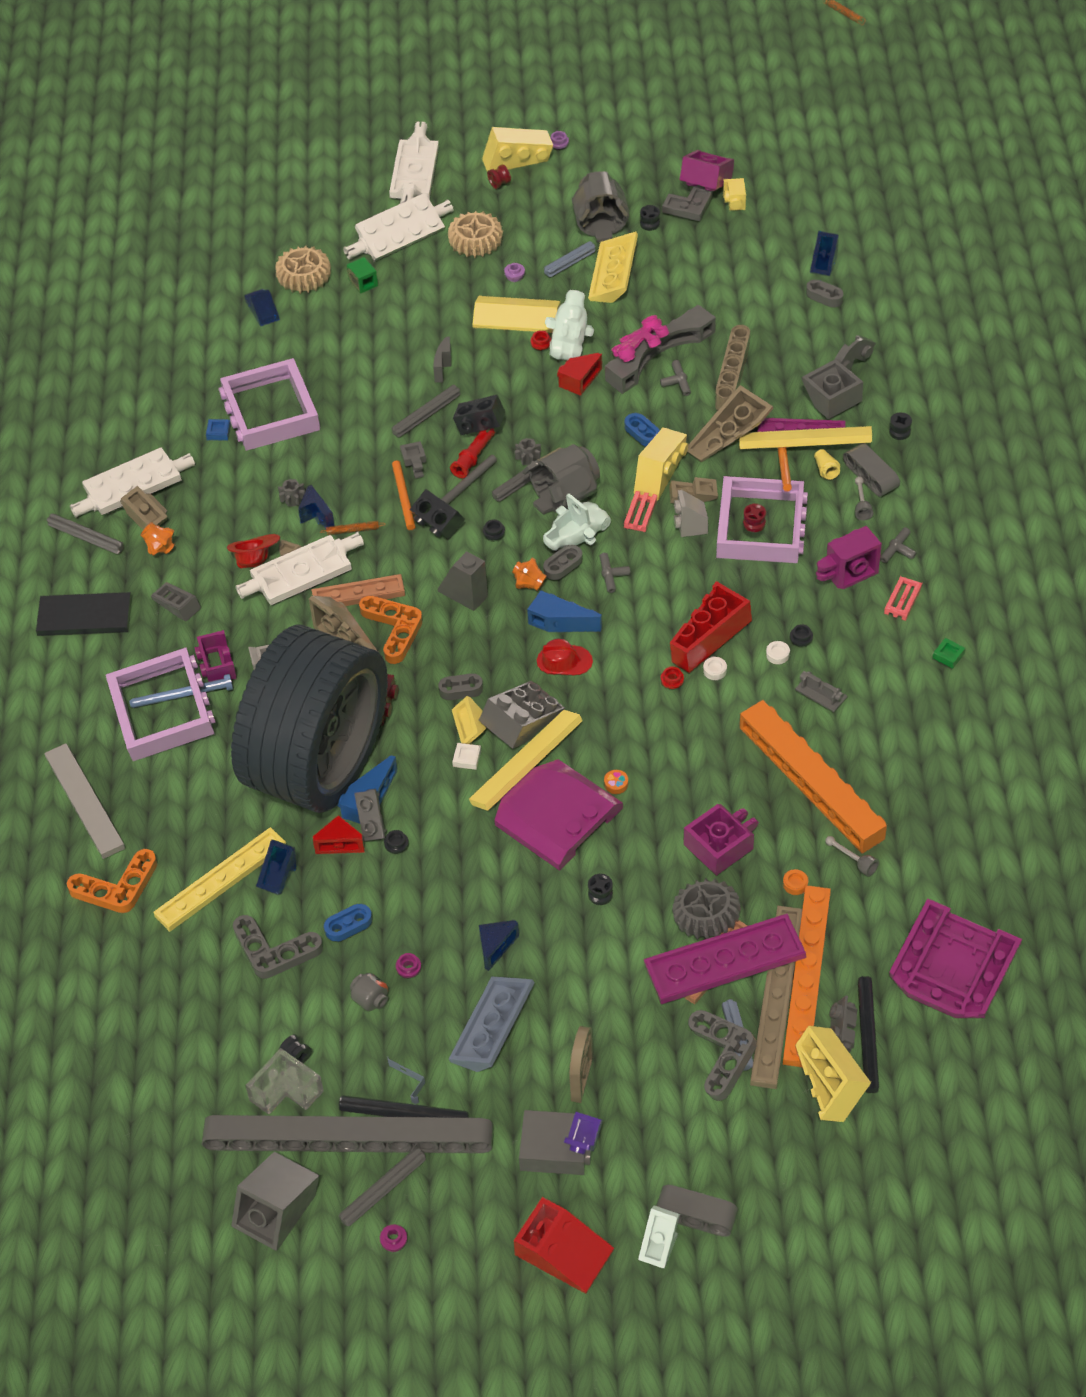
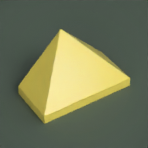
[452,696,487,744]

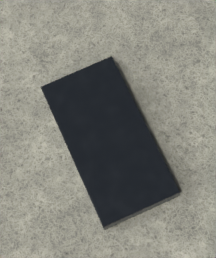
[36,592,132,636]

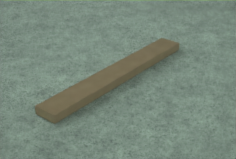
[750,906,803,1089]

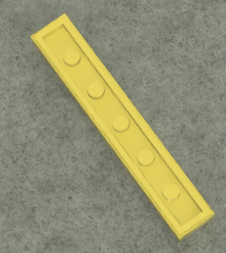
[739,426,872,449]
[469,710,582,811]
[154,827,287,932]

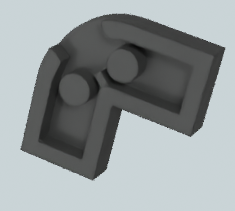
[834,335,876,370]

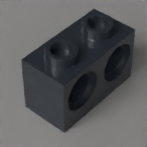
[453,395,506,435]
[409,489,465,540]

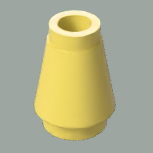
[814,449,840,480]

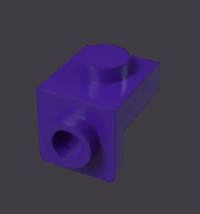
[564,1112,603,1155]

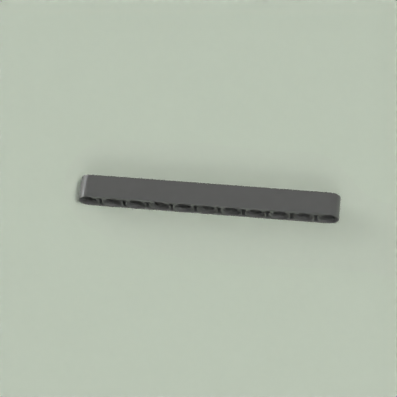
[202,1115,493,1153]

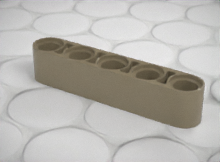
[715,325,750,410]

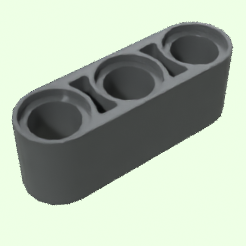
[843,443,900,497]
[656,1185,738,1237]

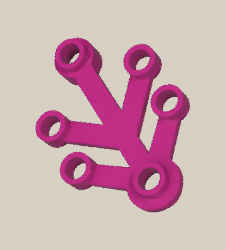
[611,315,669,362]

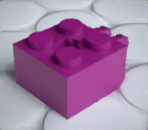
[680,150,734,191]
[816,526,882,589]
[684,804,759,876]

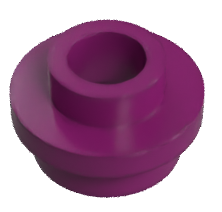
[396,953,421,978]
[380,1224,407,1252]

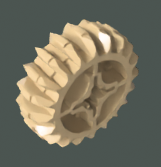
[448,211,503,258]
[276,246,331,294]

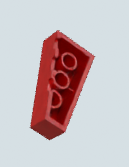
[670,581,752,672]

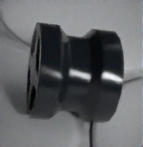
[640,205,660,231]
[889,412,912,440]
[588,874,613,905]
[278,1034,312,1068]

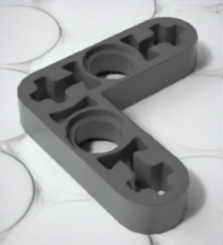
[233,915,323,979]
[688,1010,757,1101]

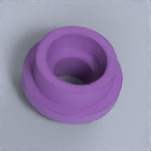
[550,131,569,149]
[504,263,525,282]

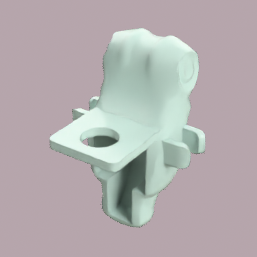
[545,290,594,360]
[543,494,611,551]

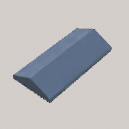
[449,977,535,1072]

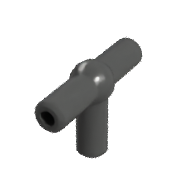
[660,360,691,396]
[880,527,916,563]
[599,553,631,593]

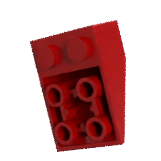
[514,1197,614,1294]

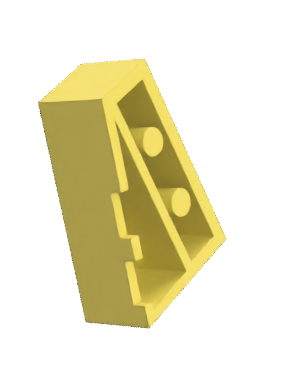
[482,127,553,172]
[634,428,688,501]
[795,1026,871,1122]

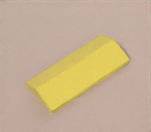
[588,232,638,303]
[473,296,560,333]

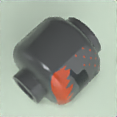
[350,973,388,1011]

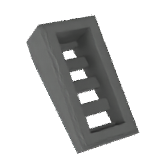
[151,582,200,621]

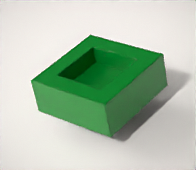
[933,638,966,669]

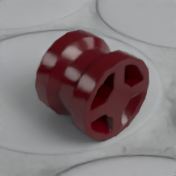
[487,164,511,189]
[743,503,766,532]

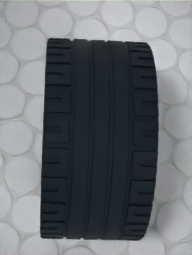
[231,624,388,813]

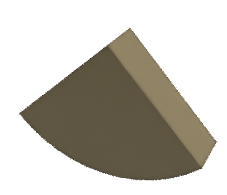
[279,539,301,556]

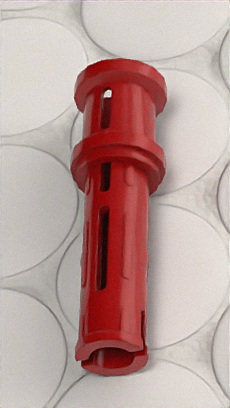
[450,428,495,479]

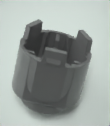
[572,171,629,242]
[522,444,600,515]

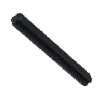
[858,976,879,1094]
[339,1095,469,1118]

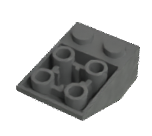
[479,681,565,749]

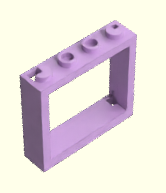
[218,358,320,451]
[716,476,808,563]
[106,648,215,761]

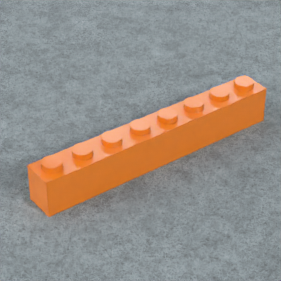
[740,700,887,854]

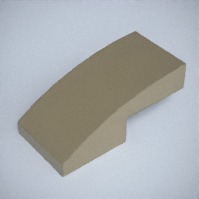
[669,477,718,503]

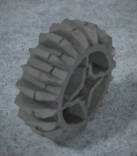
[672,878,741,940]

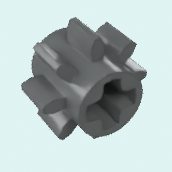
[515,438,541,465]
[278,479,306,506]

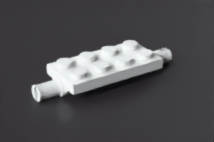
[389,122,439,204]
[344,193,453,262]
[70,447,195,518]
[236,532,364,605]

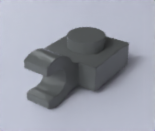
[400,441,426,479]

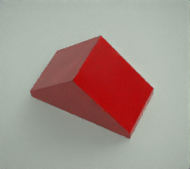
[313,815,364,854]

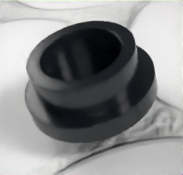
[483,519,505,540]
[790,624,813,646]
[384,830,409,854]

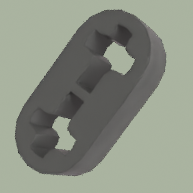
[806,280,843,307]
[438,674,483,700]

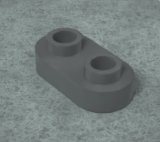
[543,545,582,580]

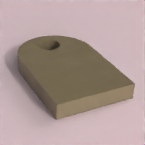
[570,1026,593,1103]

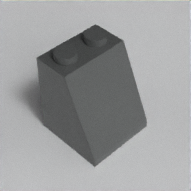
[231,1152,319,1251]

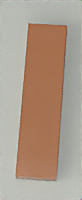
[312,574,405,606]

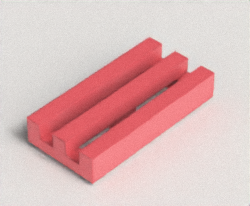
[624,491,657,532]
[884,576,922,621]

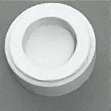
[766,641,790,664]
[703,657,727,680]

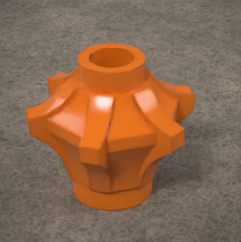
[140,522,174,556]
[512,557,547,591]

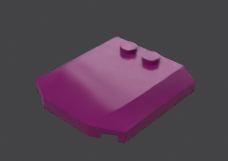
[495,759,623,871]
[889,898,1022,1018]

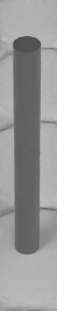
[441,455,497,504]

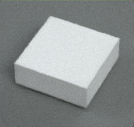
[453,743,481,770]

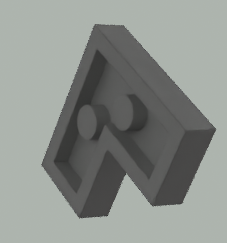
[662,186,713,221]

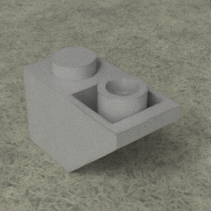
[674,490,708,537]

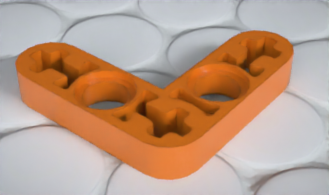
[359,596,423,664]
[67,849,157,913]

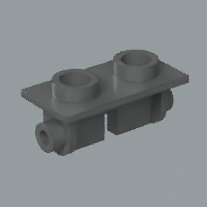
[795,671,848,712]
[354,788,386,841]
[829,996,858,1052]

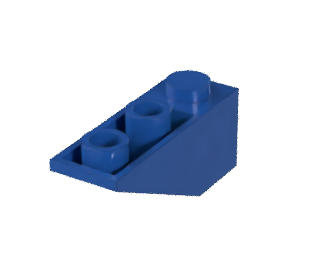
[527,591,602,632]

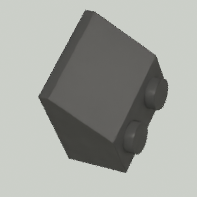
[802,359,863,419]

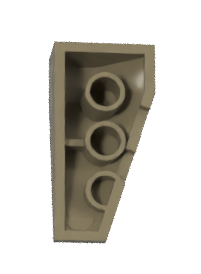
[687,385,773,462]
[309,596,377,651]

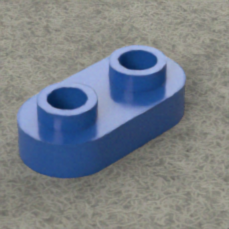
[625,413,660,446]
[324,904,372,942]

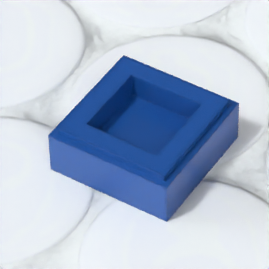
[206,419,231,440]

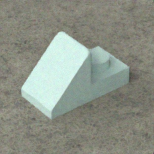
[638,1206,680,1268]

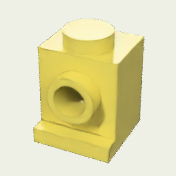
[723,178,746,211]

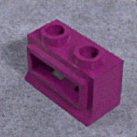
[194,630,237,682]

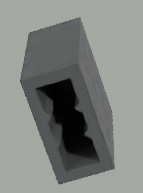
[519,1110,591,1175]

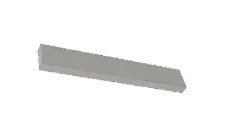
[44,744,125,859]

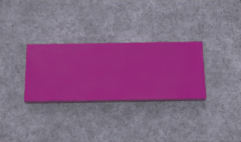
[644,914,806,1004]

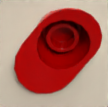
[227,534,280,568]
[537,639,593,675]

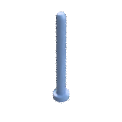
[129,674,233,708]

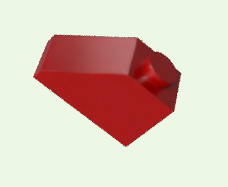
[557,353,602,396]

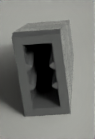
[438,551,488,611]

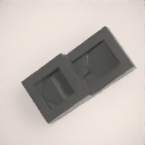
[433,337,451,382]

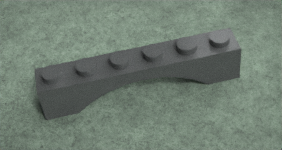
[605,305,716,394]

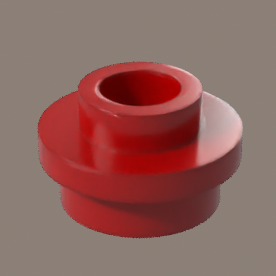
[530,330,551,350]
[661,666,684,689]

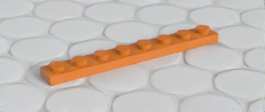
[783,886,831,1067]

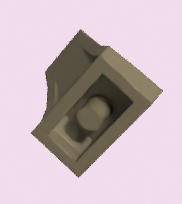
[120,486,168,530]

